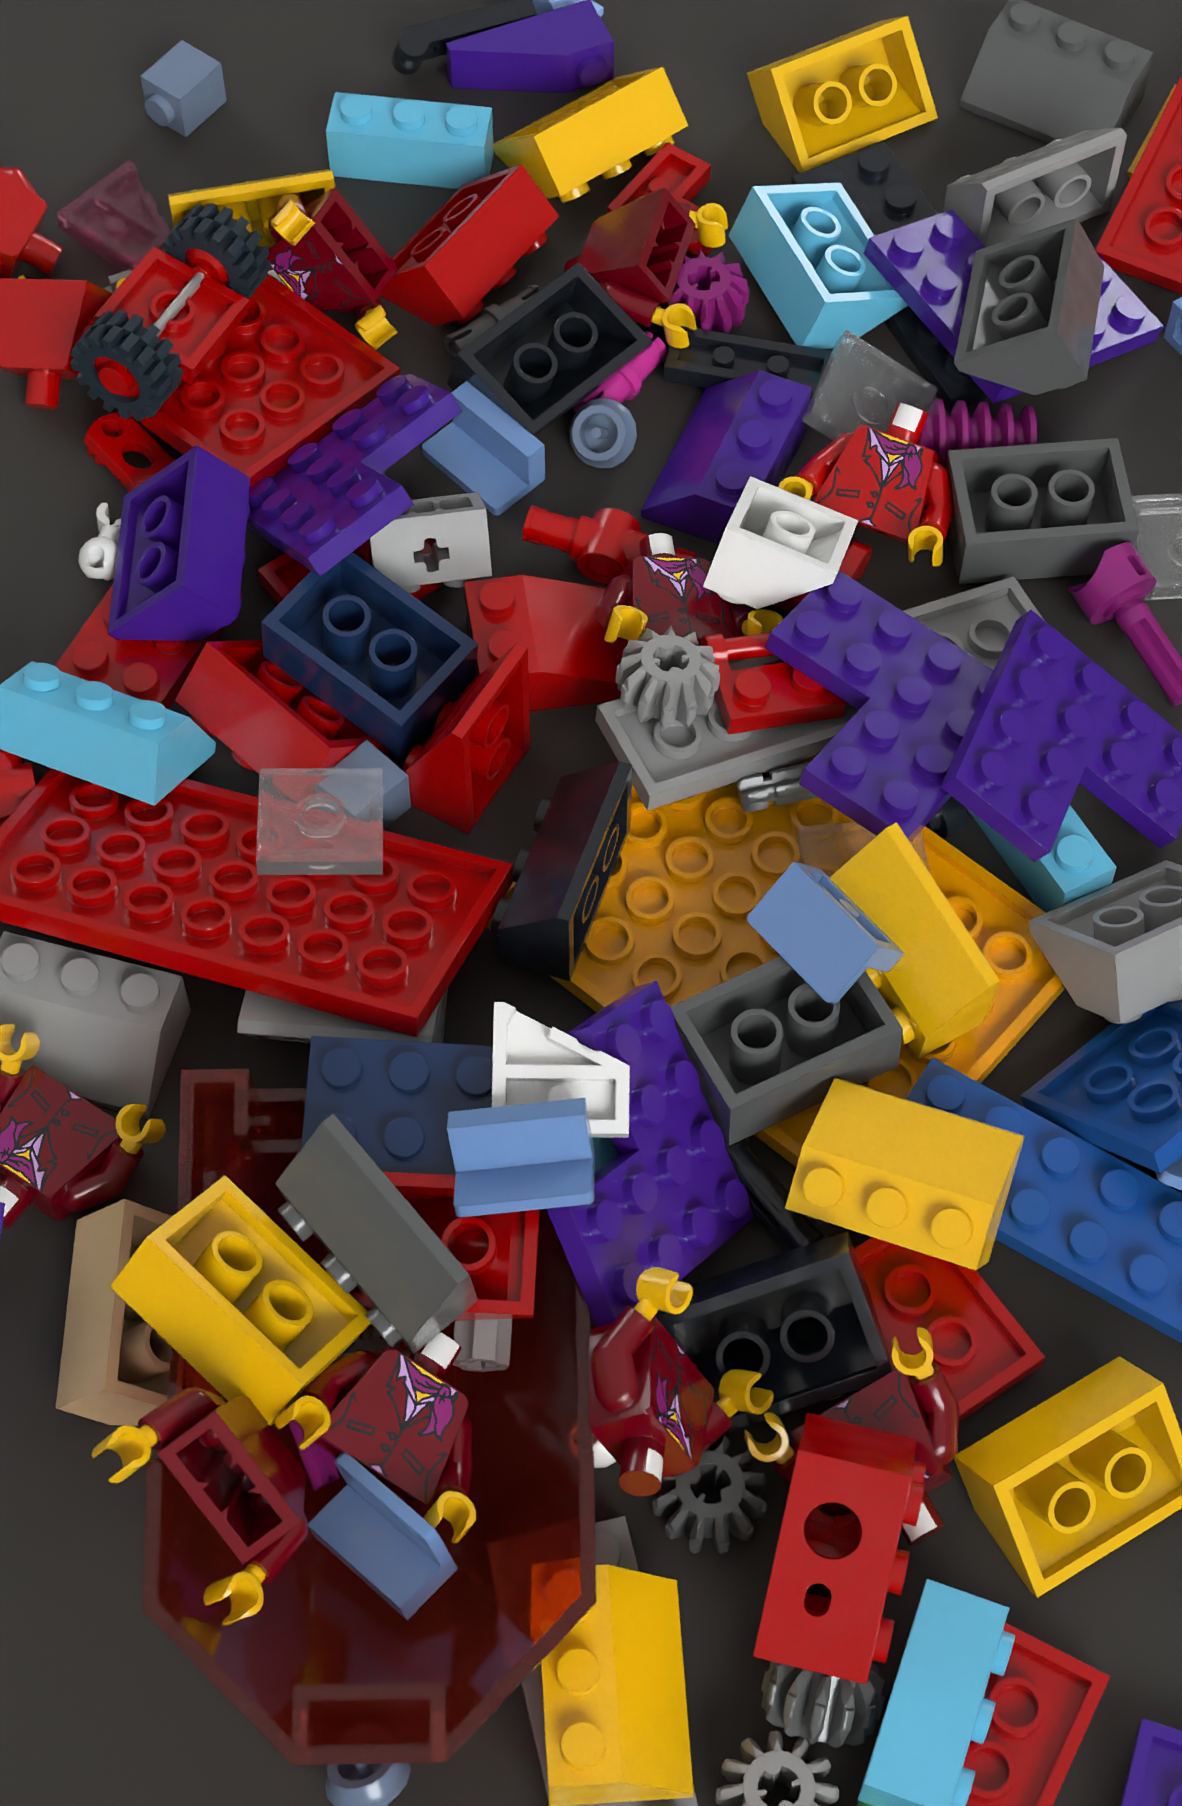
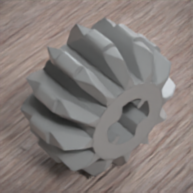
[615,625,720,731]
[715,1731,839,1806]

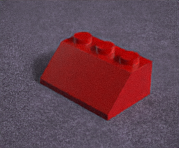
[380,164,559,326]
[175,640,391,807]

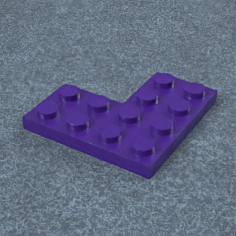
[863,209,1164,404]
[246,373,462,576]
[765,570,993,843]
[941,610,1182,862]
[547,981,754,1327]

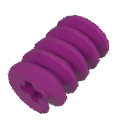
[919,398,1037,467]

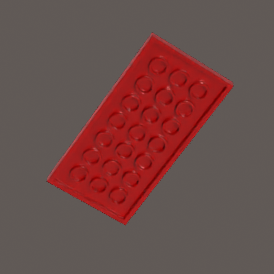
[0,768,513,1037]

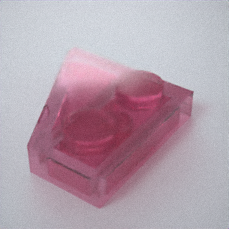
[57,160,171,271]

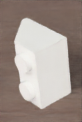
[703,476,858,609]

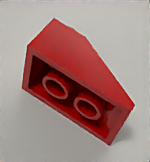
[464,575,621,712]
[403,643,531,835]
[328,1172,540,1321]

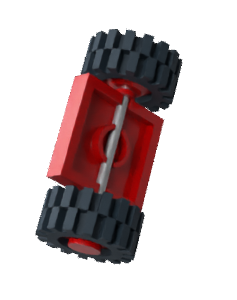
[70,203,271,421]

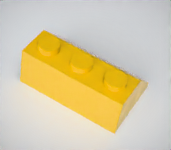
[747,16,938,172]
[493,67,688,203]
[168,169,335,246]
[829,822,1000,1059]
[785,1078,1025,1270]
[110,1176,371,1426]
[954,1356,1182,1598]
[536,1564,694,1806]

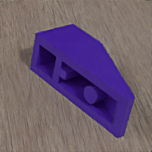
[446,0,614,93]

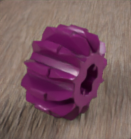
[659,248,749,334]

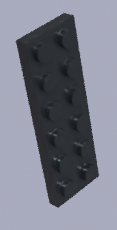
[791,141,989,414]

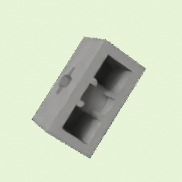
[367,492,492,594]

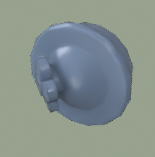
[569,398,637,469]
[325,1734,411,1806]

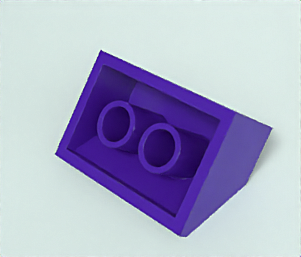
[641,370,812,545]
[108,445,251,641]

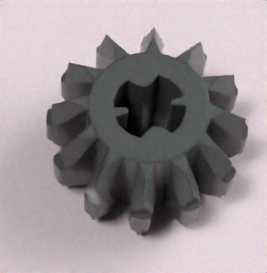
[652,1435,767,1554]
[761,1661,884,1748]

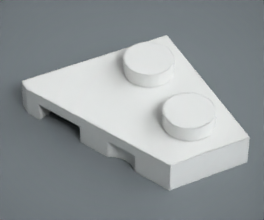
[492,1002,630,1138]

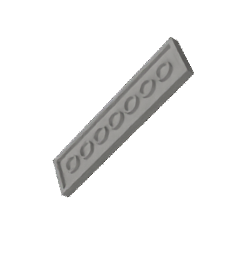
[595,576,1045,811]

